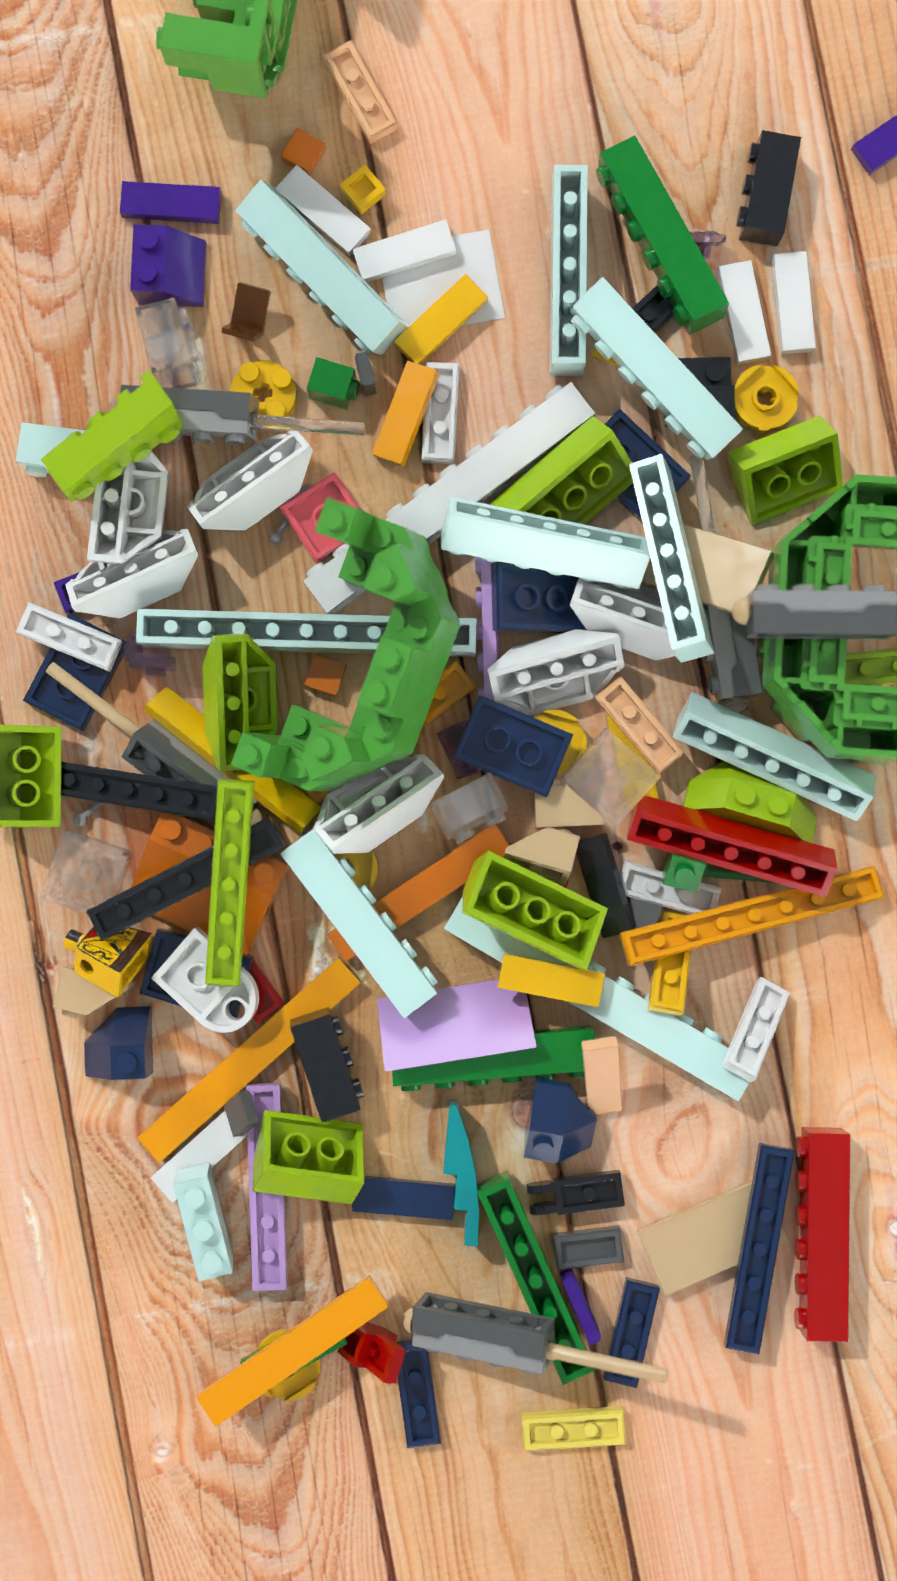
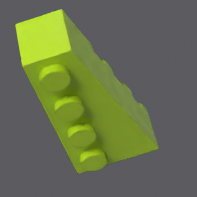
[40,370,184,503]

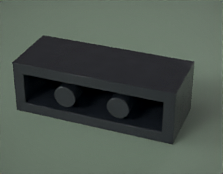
[736,130,801,247]
[290,1007,364,1123]

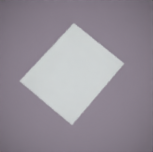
[382,230,505,335]

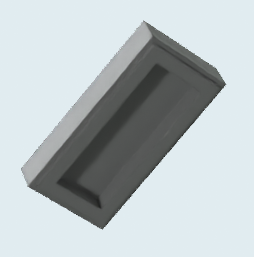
[552,1225,624,1270]

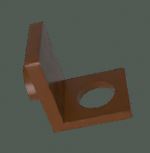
[221,282,271,342]

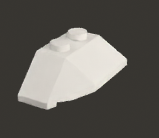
[187,429,313,531]
[87,451,169,564]
[65,529,198,619]
[570,578,676,660]
[487,629,624,716]
[313,753,444,854]

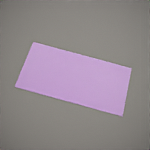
[377,980,537,1072]

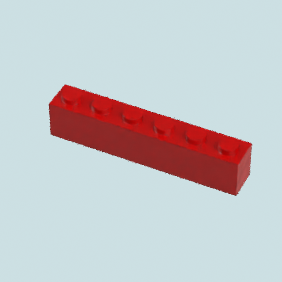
[627,793,838,897]
[794,1127,850,1342]

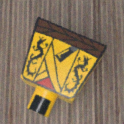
[63,926,152,997]

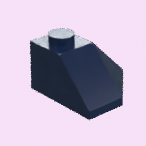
[84,1006,153,1080]
[524,1078,597,1163]

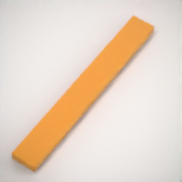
[619,865,885,967]
[137,957,361,1163]

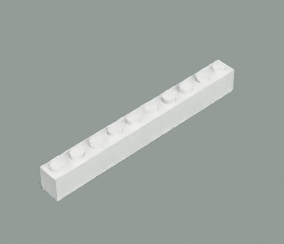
[303,382,595,614]

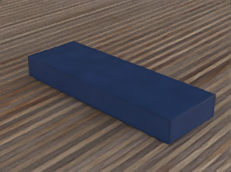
[352,1176,455,1220]
[603,1277,660,1388]
[396,1340,441,1449]

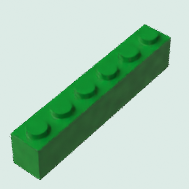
[596,135,729,335]
[392,1025,594,1091]
[477,1170,595,1385]

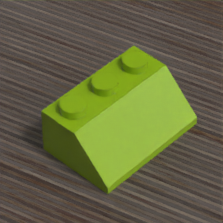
[727,415,843,525]
[0,724,62,827]
[252,1110,364,1204]

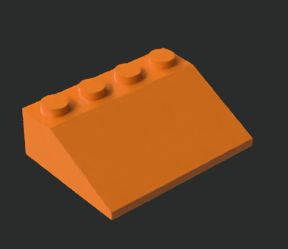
[131,812,290,955]

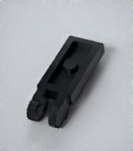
[526,1170,625,1215]

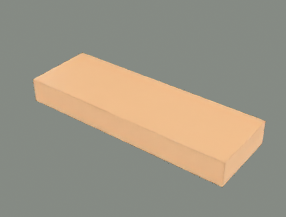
[322,40,398,144]
[594,676,685,775]
[581,1037,622,1115]

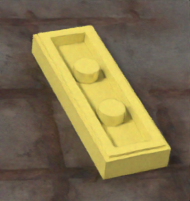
[521,1406,626,1451]

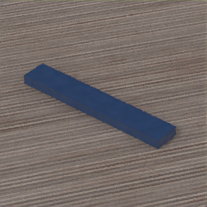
[724,1143,795,1354]

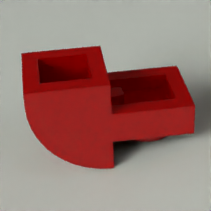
[337,1322,406,1384]

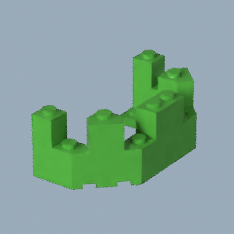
[156,0,298,99]
[756,474,897,765]
[231,497,461,791]

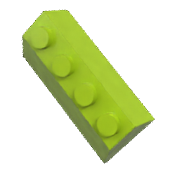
[491,416,633,524]
[462,851,608,971]

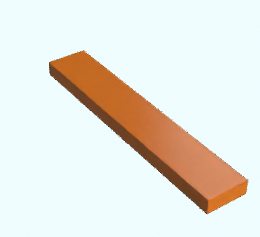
[327,823,510,962]

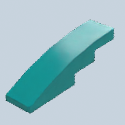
[443,1100,479,1246]

